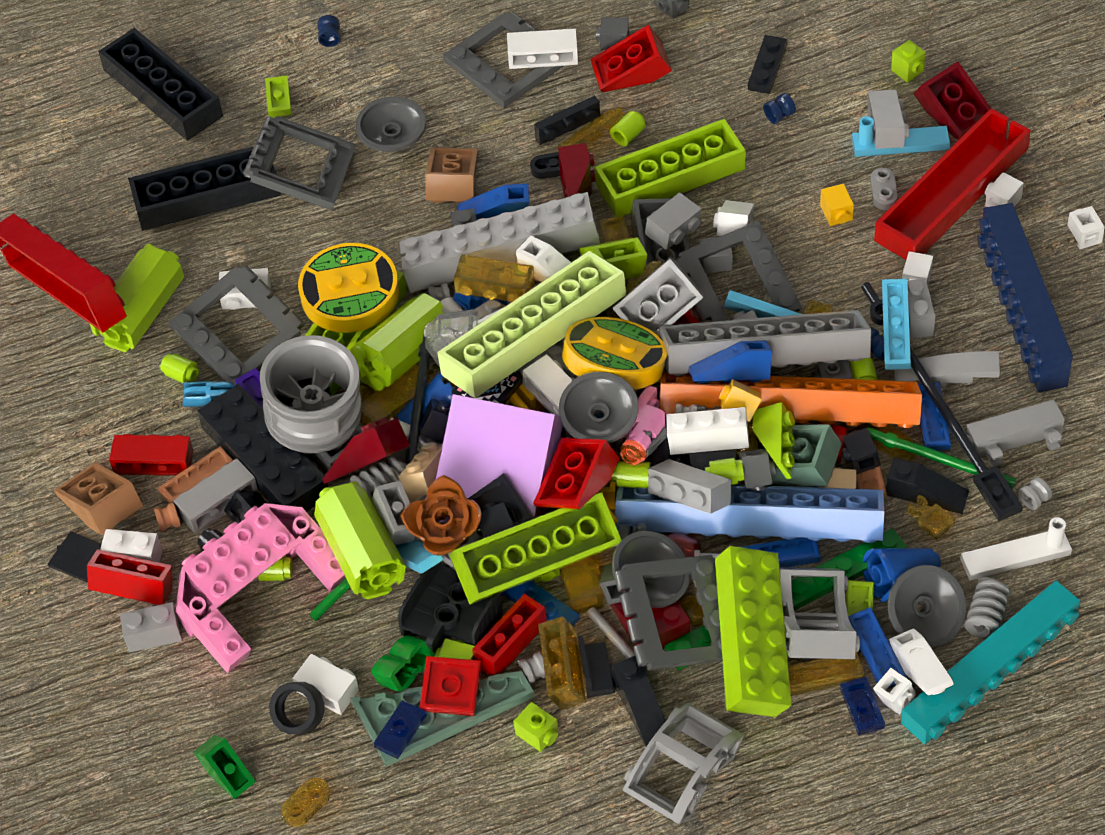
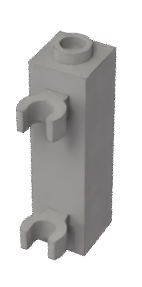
[966,400,1065,468]

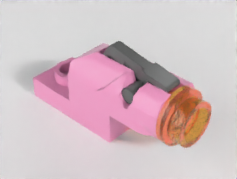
[620,386,667,465]

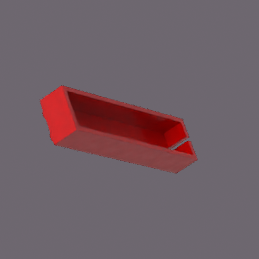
[874,108,1031,260]
[0,213,127,333]

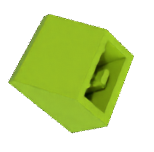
[579,237,648,279]

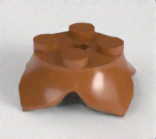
[401,475,482,556]

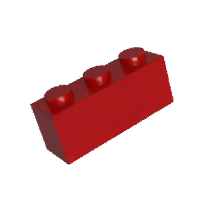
[109,434,194,476]
[87,549,173,605]
[472,594,547,676]

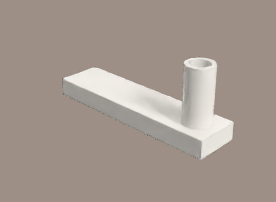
[960,517,1072,581]

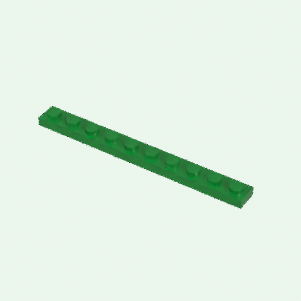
[664,528,907,671]

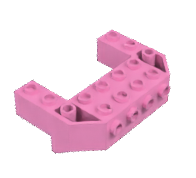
[176,503,345,673]

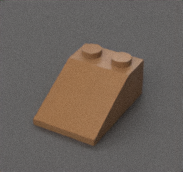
[426,147,478,204]
[54,462,143,535]

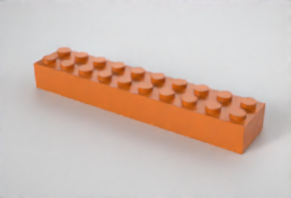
[659,371,922,428]

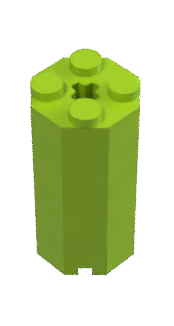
[89,244,184,353]
[350,293,451,391]
[314,481,406,600]

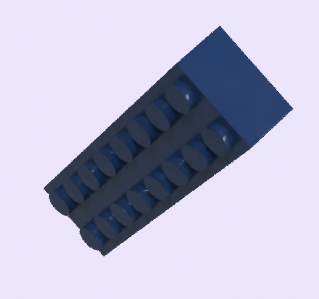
[977,203,1073,392]

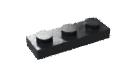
[748,35,787,94]
[534,96,600,145]

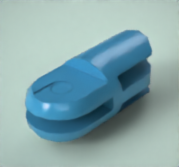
[183,381,235,407]

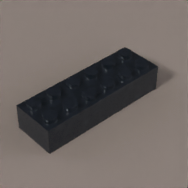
[98,28,223,141]
[128,146,281,231]
[197,384,329,512]

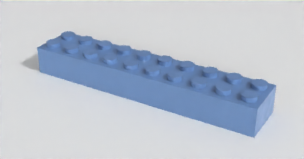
[615,485,884,543]

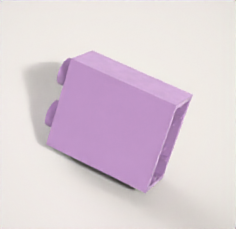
[436,394,563,524]

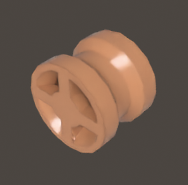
[153,502,181,533]

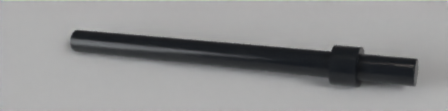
[405,327,434,465]

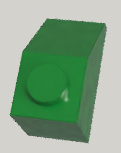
[193,735,256,799]

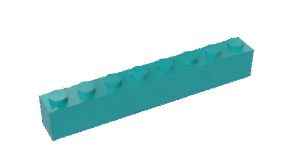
[901,581,1080,745]

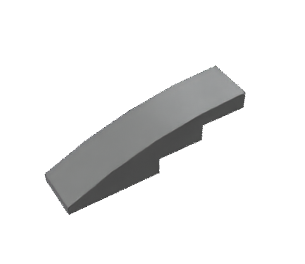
[894,351,1000,389]

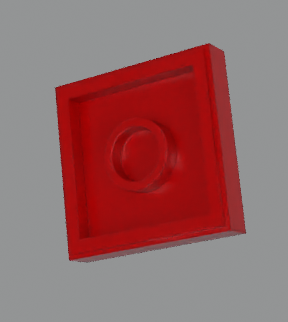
[419,656,482,716]

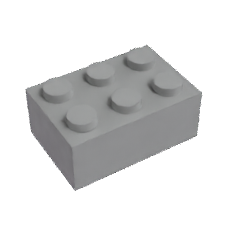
[613,257,704,336]

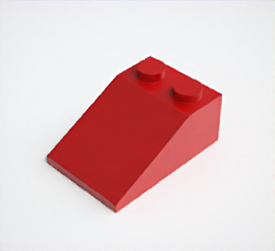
[590,25,672,93]
[533,438,619,509]

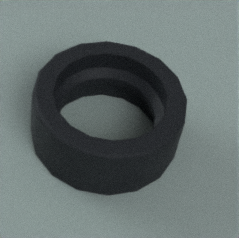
[269,682,325,734]

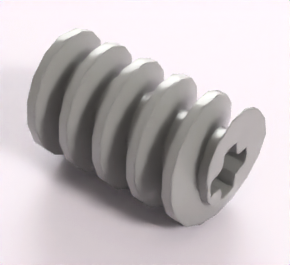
[350,457,405,499]
[964,577,1011,638]

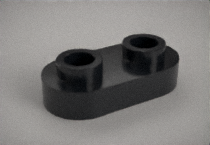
[530,152,560,179]

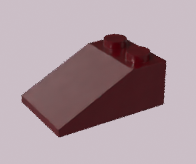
[913,61,991,140]
[558,143,596,198]
[322,417,410,484]
[610,600,690,650]

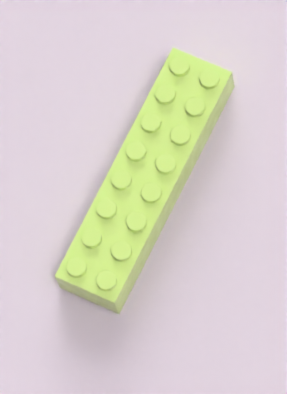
[438,251,626,398]

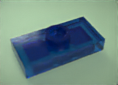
[373,700,427,759]

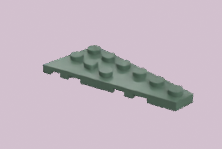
[351,671,535,767]

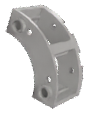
[779,567,860,659]
[623,703,745,824]

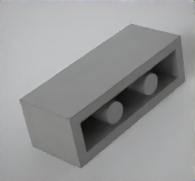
[868,90,909,149]
[173,458,258,534]
[648,459,731,514]

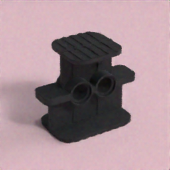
[398,562,503,654]

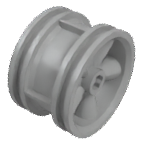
[260,335,362,453]

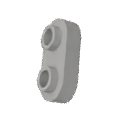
[870,168,897,210]

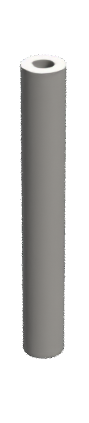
[587,607,635,659]

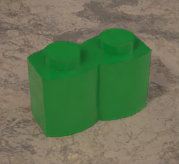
[371,635,435,692]

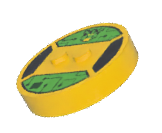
[298,243,399,333]
[562,317,667,390]

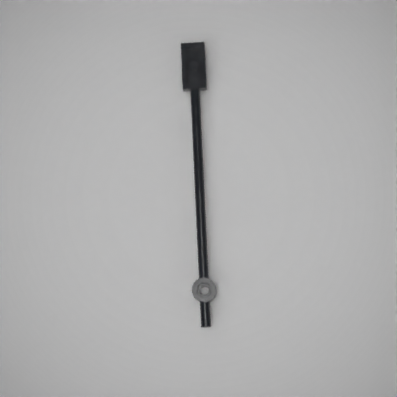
[861,282,1023,522]

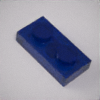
[840,677,885,736]

